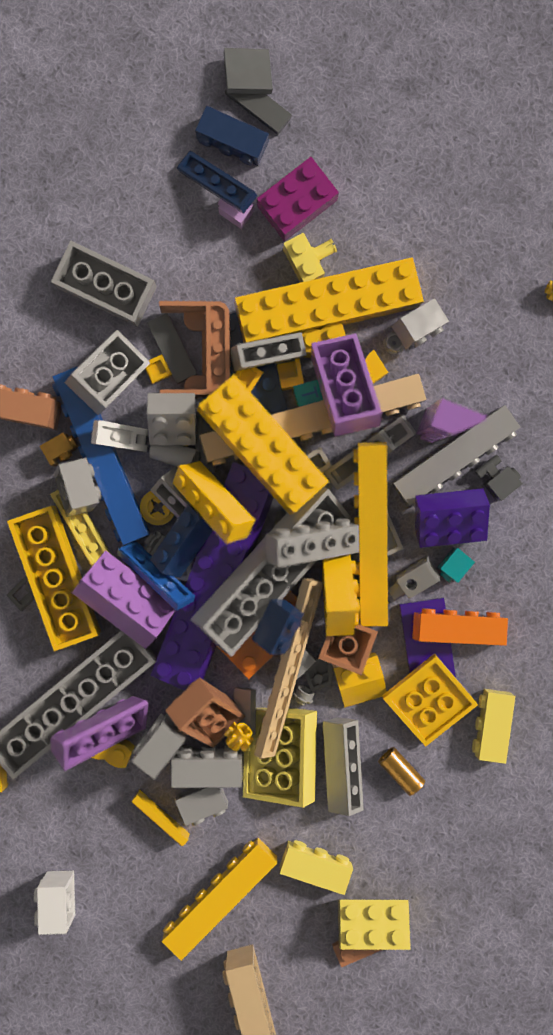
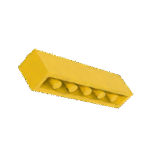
[162,838,277,961]

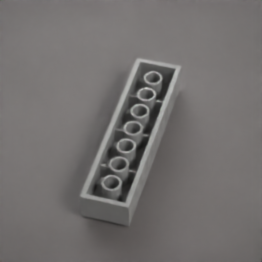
[190,487,353,657]
[0,631,157,779]

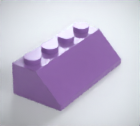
[417,398,487,443]
[51,696,148,771]

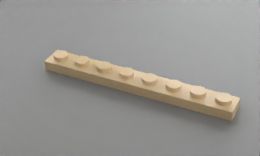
[254,578,324,759]

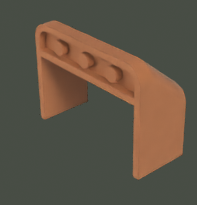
[159,301,230,399]

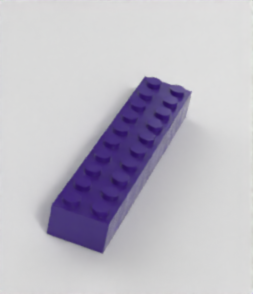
[150,462,274,691]

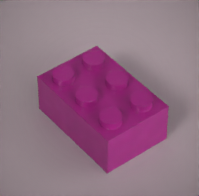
[257,157,339,242]

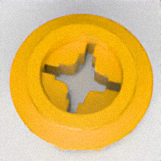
[140,491,174,525]

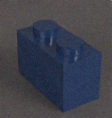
[251,599,304,655]

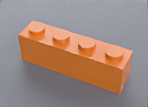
[412,608,508,646]

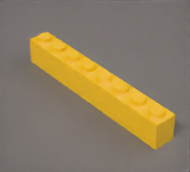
[353,442,388,626]

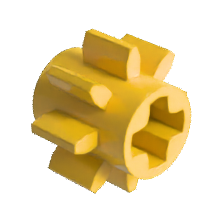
[224,722,254,752]

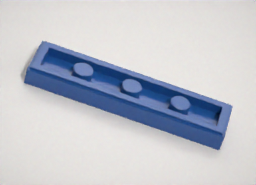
[117,541,195,611]

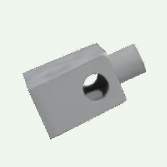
[388,555,440,600]

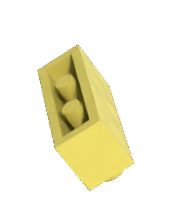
[472,689,516,764]
[280,840,353,895]

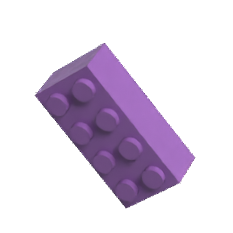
[311,334,382,437]
[72,551,175,649]

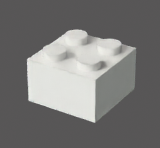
[34,871,75,935]

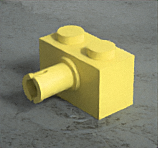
[283,233,337,283]

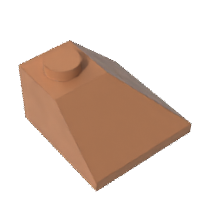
[318,625,378,675]

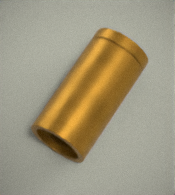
[378,747,425,796]

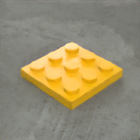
[382,653,478,747]

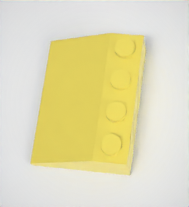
[243,708,317,808]

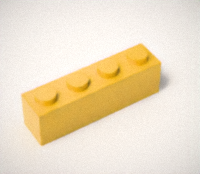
[172,461,255,544]

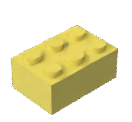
[338,899,410,950]

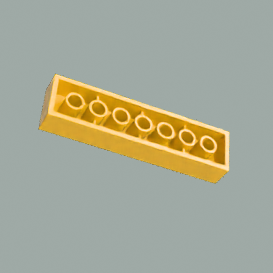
[234,257,424,343]

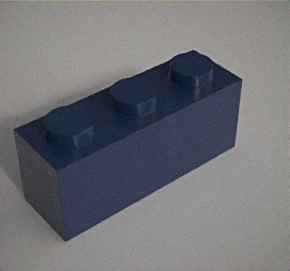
[195,105,269,166]
[150,504,214,578]

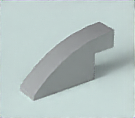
[324,415,417,490]

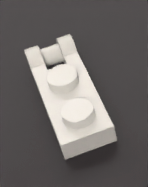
[91,420,149,452]

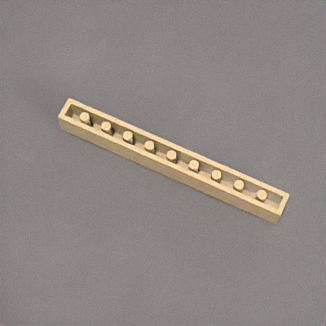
[199,374,427,466]

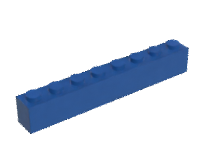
[52,366,150,545]

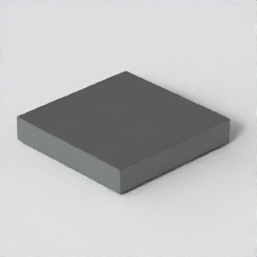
[223,48,273,94]

